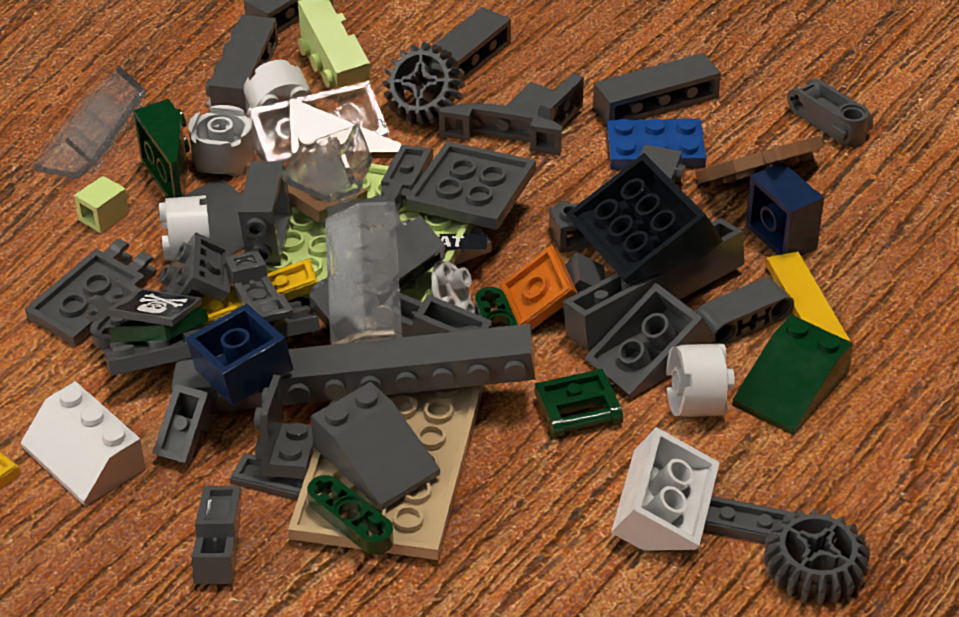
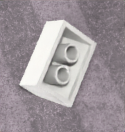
[21,381,146,506]
[611,427,720,551]

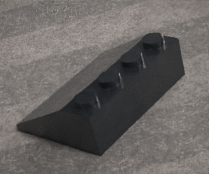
[565,153,723,284]

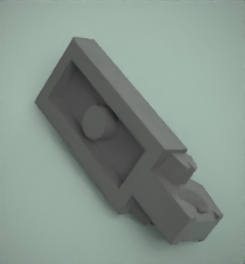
[381,145,433,212]

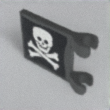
[86,278,202,326]

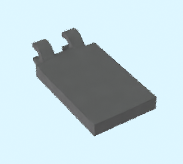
[25,238,157,347]

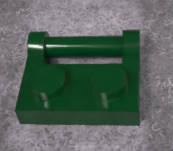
[534,369,623,439]

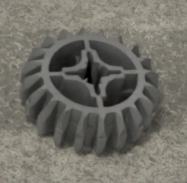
[382,42,466,126]
[763,508,870,607]

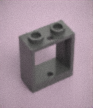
[238,161,292,264]

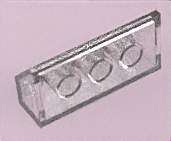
[32,66,147,179]
[248,81,389,162]
[282,124,373,204]
[325,201,402,345]

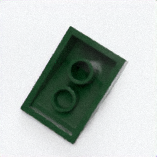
[133,99,190,198]
[732,314,853,435]

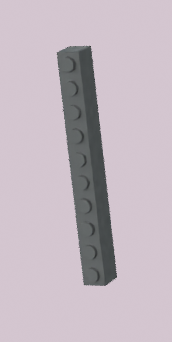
[171,324,536,413]

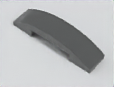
[439,104,562,155]
[224,250,294,323]

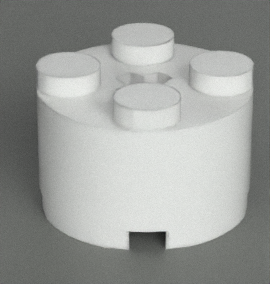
[244,60,314,134]
[188,105,255,177]
[159,195,210,264]
[666,344,735,417]

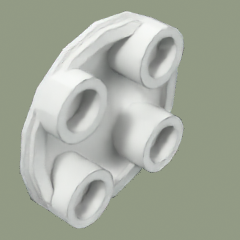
[431,261,476,314]

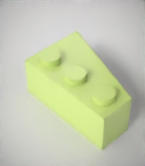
[298,0,371,98]

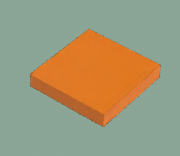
[499,245,578,330]

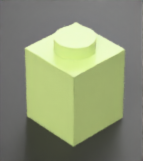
[74,176,129,233]

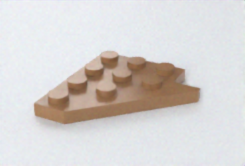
[695,136,824,187]

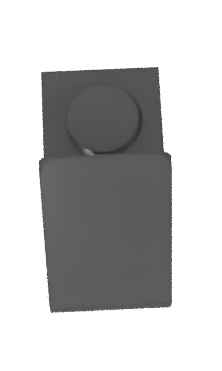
[153,383,212,465]

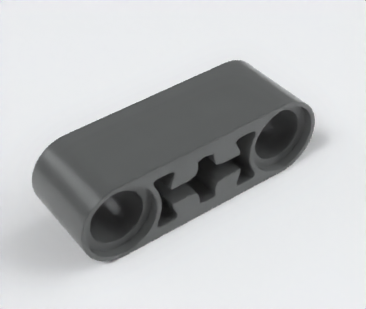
[696,277,794,345]

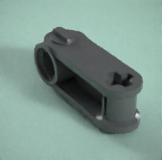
[787,78,873,147]

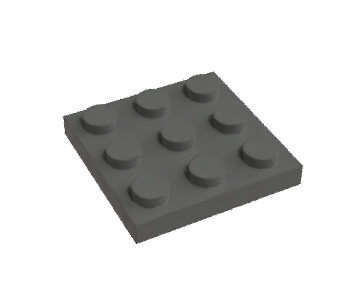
[405,141,536,230]

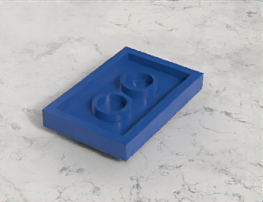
[607,118,706,170]

